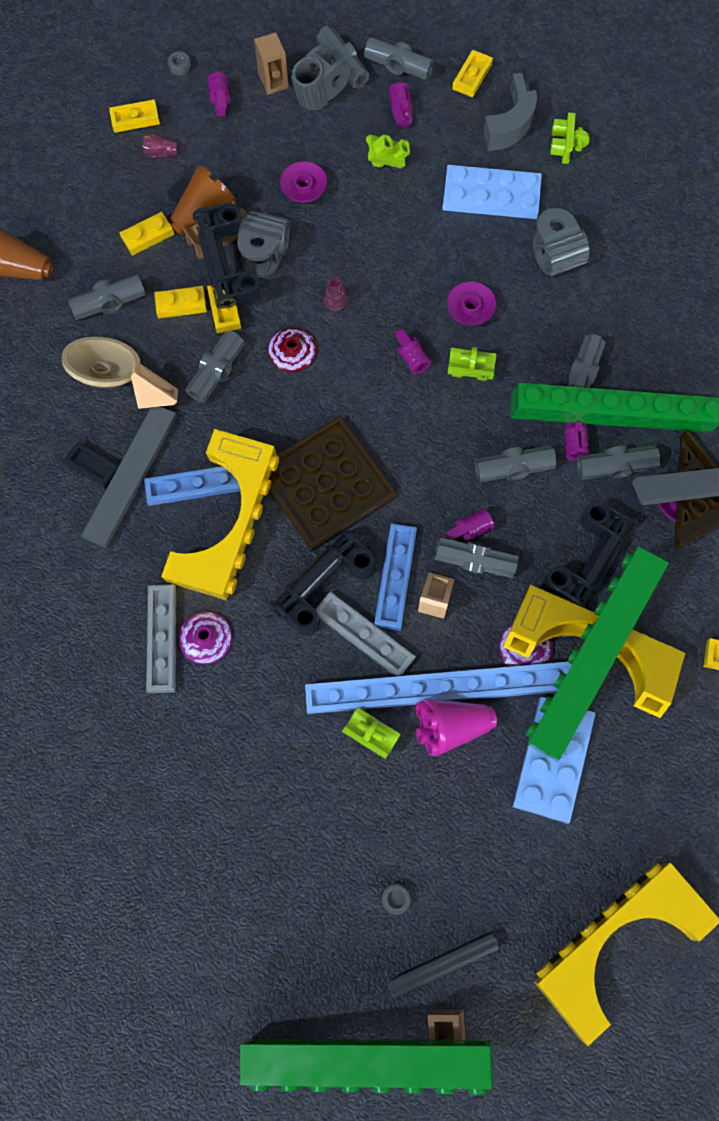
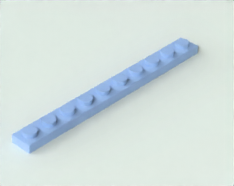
[305,662,571,714]

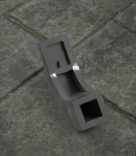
[483,73,537,151]

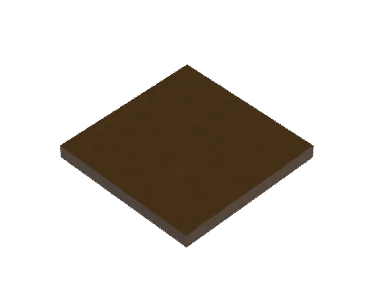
[269,415,398,552]

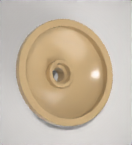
[62,337,140,388]

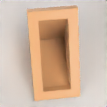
[131,361,178,409]
[418,572,454,619]

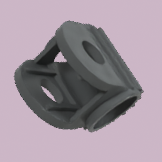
[291,45,351,111]
[532,208,590,276]
[237,210,290,278]

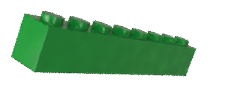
[511,383,719,433]
[525,547,669,762]
[240,1039,495,1095]

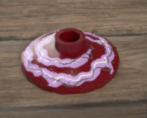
[268,328,317,373]

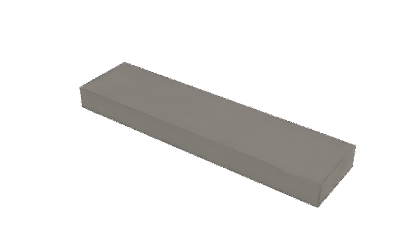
[146,584,177,693]
[315,591,416,677]

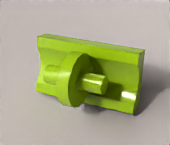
[550,112,590,164]
[366,134,410,168]
[448,347,496,381]
[342,707,401,760]

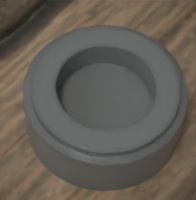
[168,51,191,75]
[382,884,411,915]

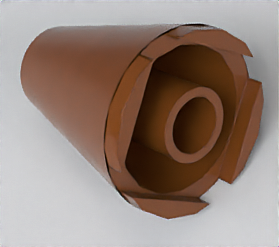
[170,166,235,236]
[0,228,53,281]

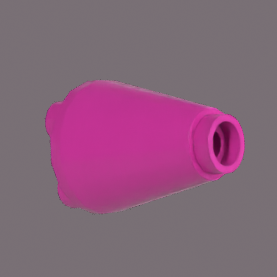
[416,699,497,756]

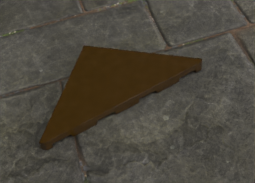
[674,429,719,551]

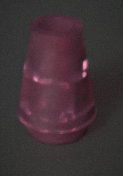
[143,133,177,158]
[324,277,348,311]

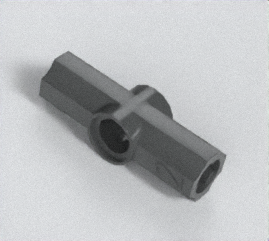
[316,25,369,89]
[364,37,434,80]
[68,274,146,321]
[186,330,245,403]
[567,334,606,388]
[474,445,556,483]
[577,445,660,480]
[434,536,518,578]

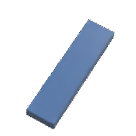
[144,466,241,506]
[374,523,417,631]

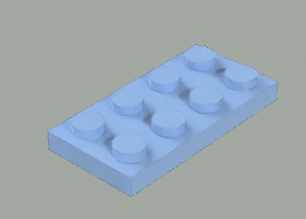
[443,165,542,219]
[512,697,595,824]

